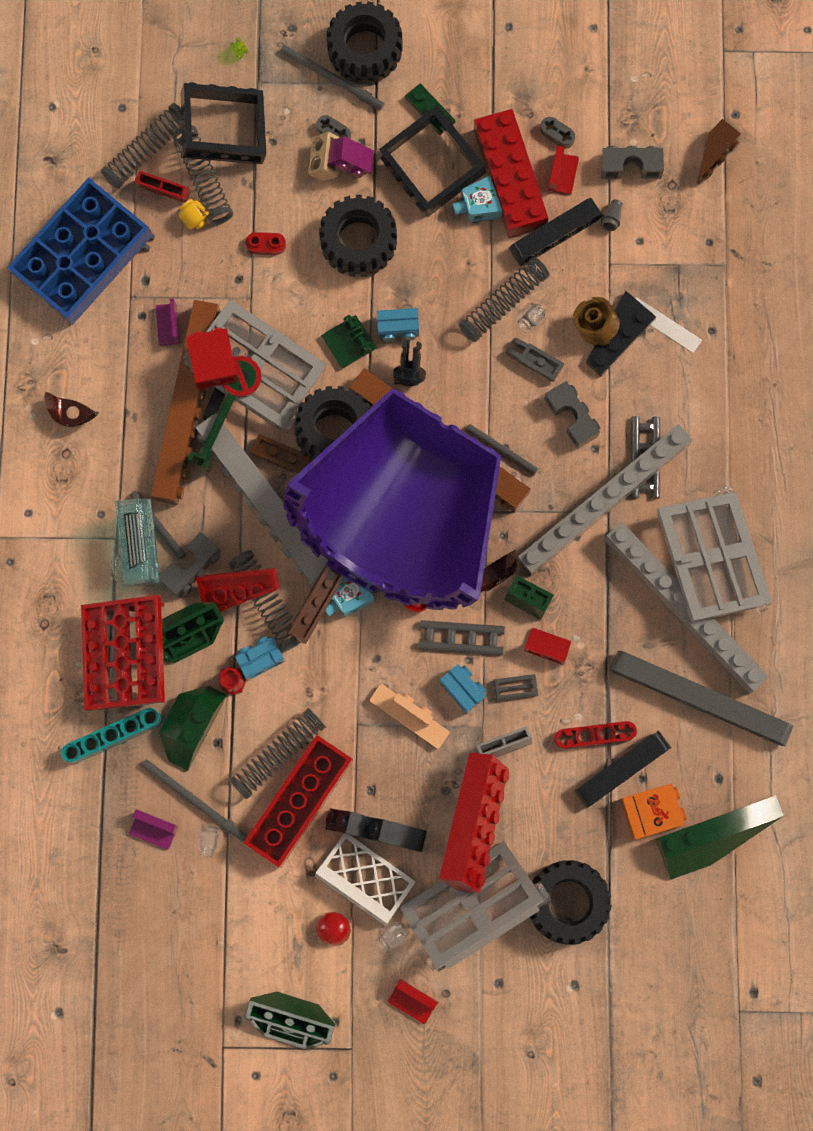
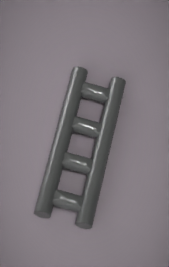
[631,416,660,499]
[419,620,505,655]

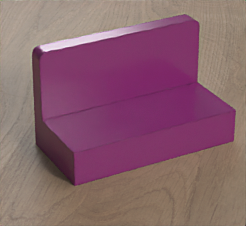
[156,298,180,346]
[129,809,178,850]

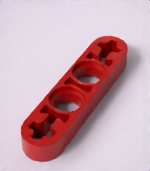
[554,721,637,749]

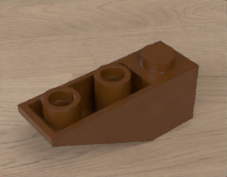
[697,119,741,184]

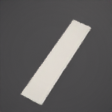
[635,297,702,353]

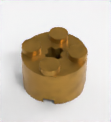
[573,297,620,346]

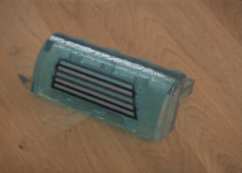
[115,499,160,587]

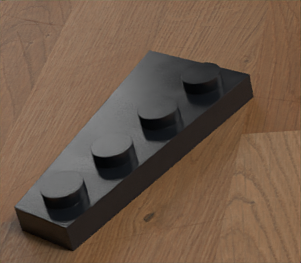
[586,291,656,376]

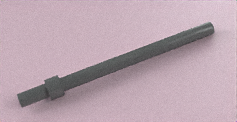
[281,45,384,110]
[142,759,248,842]

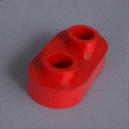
[245,232,286,255]

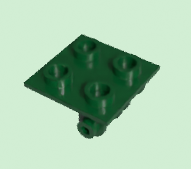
[321,315,377,369]

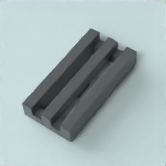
[493,674,538,701]

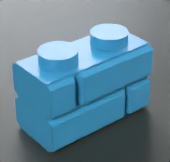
[377,308,419,342]
[235,636,285,681]
[439,664,486,714]

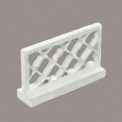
[315,834,416,926]

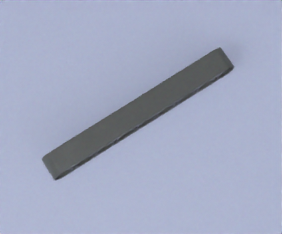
[610,650,794,746]

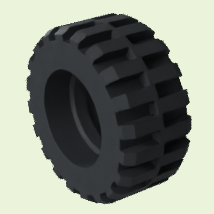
[326,1,403,83]
[319,195,397,277]
[295,386,371,462]
[527,860,612,945]

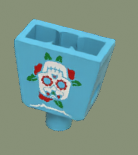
[452,176,502,222]
[325,577,375,617]

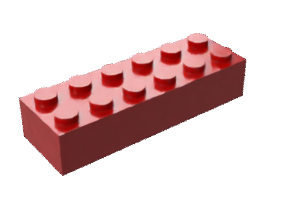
[473,108,549,238]
[243,735,353,868]
[439,752,509,894]

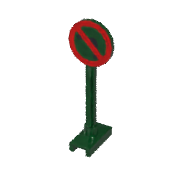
[188,355,262,473]

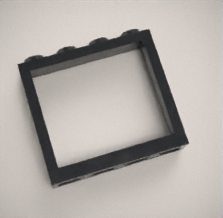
[180,82,266,165]
[379,105,487,216]

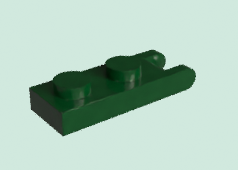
[405,83,456,135]

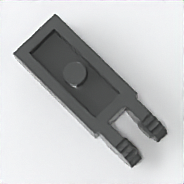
[505,337,564,383]

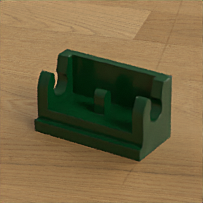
[504,575,554,620]

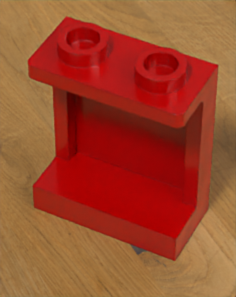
[186,327,238,390]

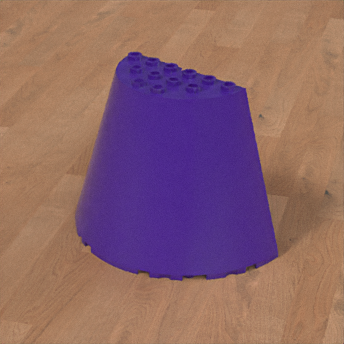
[283,388,501,610]

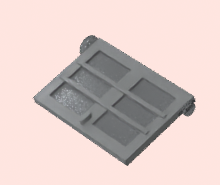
[183,299,327,434]
[656,486,772,622]
[400,841,552,972]

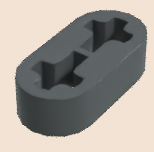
[317,115,351,139]
[540,117,575,148]

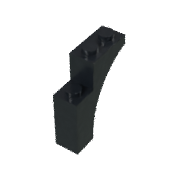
[325,808,427,852]

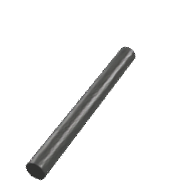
[465,424,539,475]
[129,491,186,560]

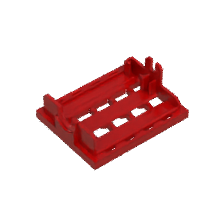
[81,595,165,711]

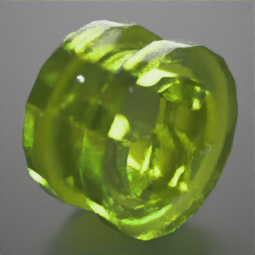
[230,38,248,59]

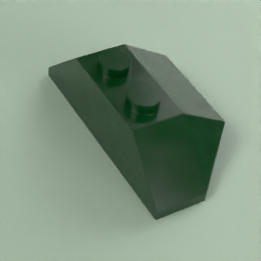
[162,601,224,663]
[159,686,227,771]
[245,992,335,1049]

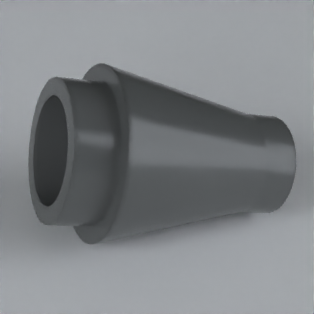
[601,199,623,231]

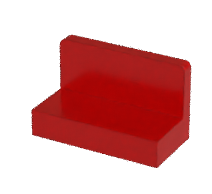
[548,146,579,195]
[524,628,571,665]
[388,979,438,1024]

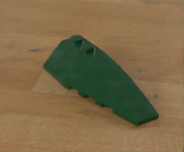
[655,796,784,880]

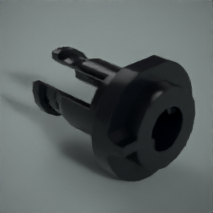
[393,340,426,387]

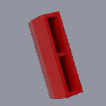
[135,171,191,203]

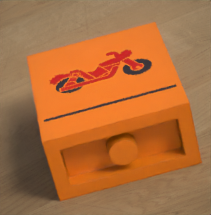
[620,783,687,840]

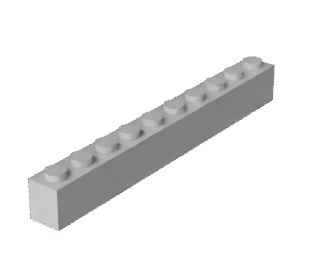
[195,413,327,589]
[517,424,692,576]
[604,522,769,694]

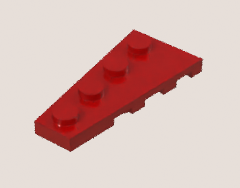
[196,568,279,612]

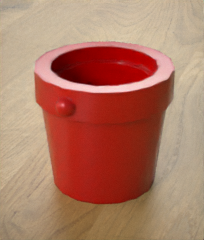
[218,667,246,695]

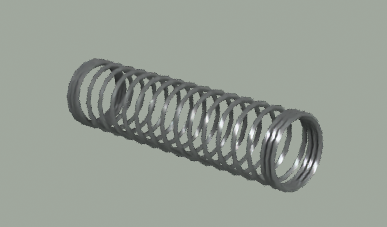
[101,103,182,189]
[172,125,233,225]
[459,257,550,342]
[229,550,301,652]
[229,708,326,799]

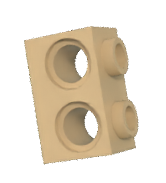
[308,132,340,182]

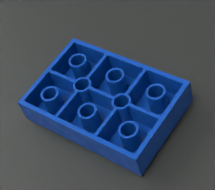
[7,177,153,325]

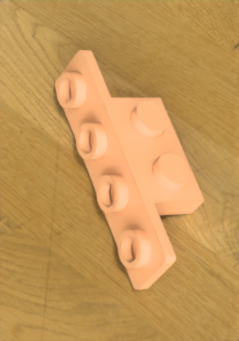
[370,684,450,749]

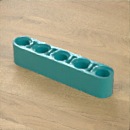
[61,708,162,764]

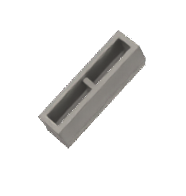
[477,726,532,757]

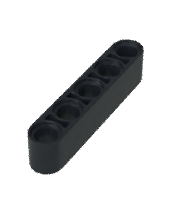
[509,198,603,266]
[575,730,671,808]

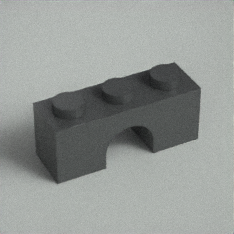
[601,146,664,179]
[544,381,600,450]
[158,532,221,598]

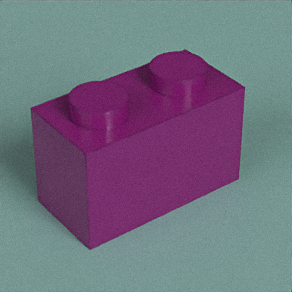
[328,136,374,178]

